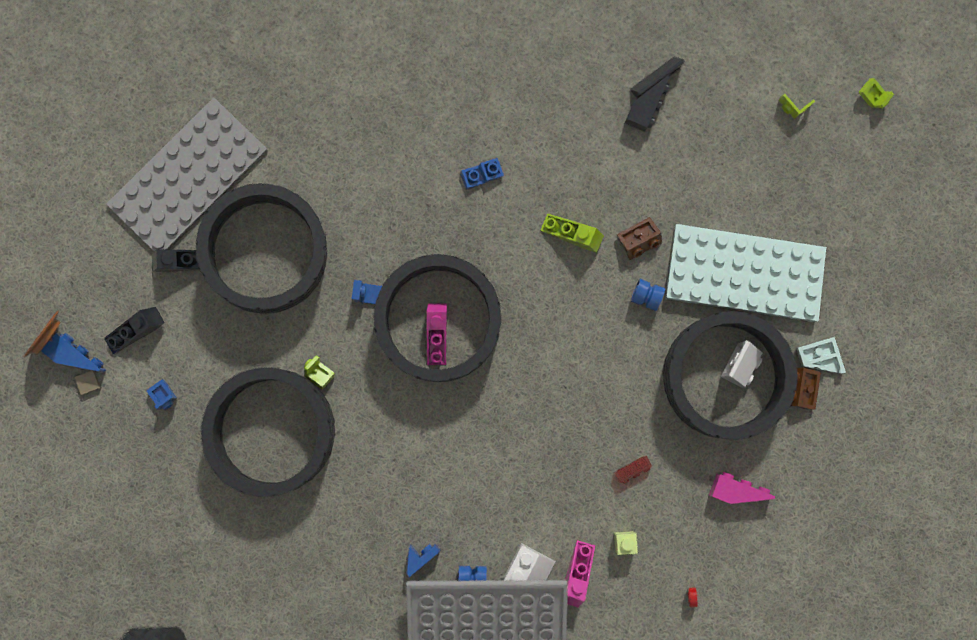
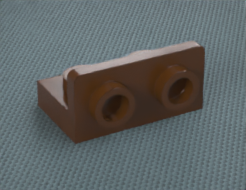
[617,217,662,260]
[791,368,821,410]

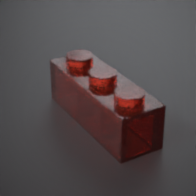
[614,455,652,484]

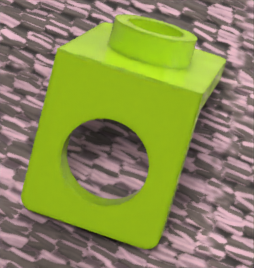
[779,94,815,119]

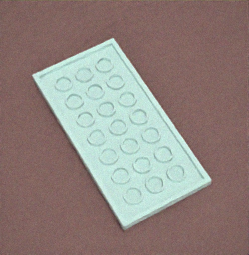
[665,224,826,322]

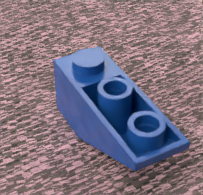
[41,333,106,372]

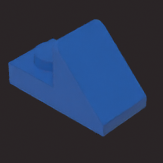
[407,543,440,577]

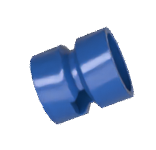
[631,279,665,311]
[459,566,487,581]

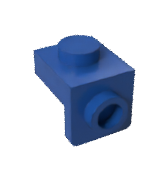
[146,379,177,410]

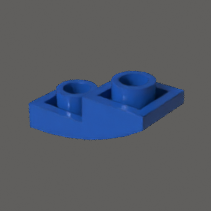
[460,158,504,190]

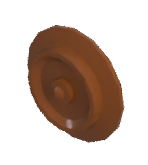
[23,310,61,358]

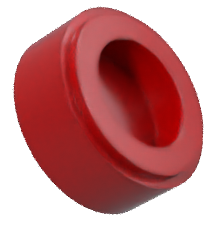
[687,587,698,608]

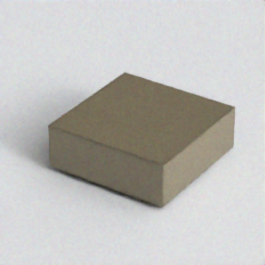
[75,370,101,395]

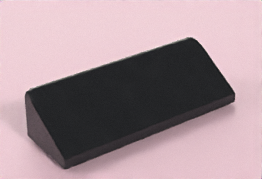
[630,57,684,99]

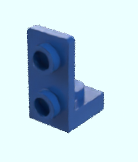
[351,280,392,305]

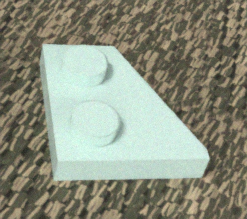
[796,337,846,374]

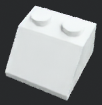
[721,341,762,387]
[503,543,556,581]

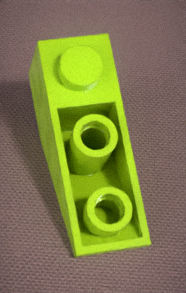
[540,213,604,253]

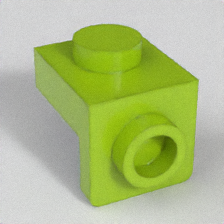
[858,78,894,108]
[304,355,335,390]

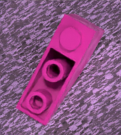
[427,303,447,365]
[709,472,775,504]
[565,540,595,607]

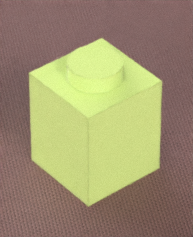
[614,531,638,555]

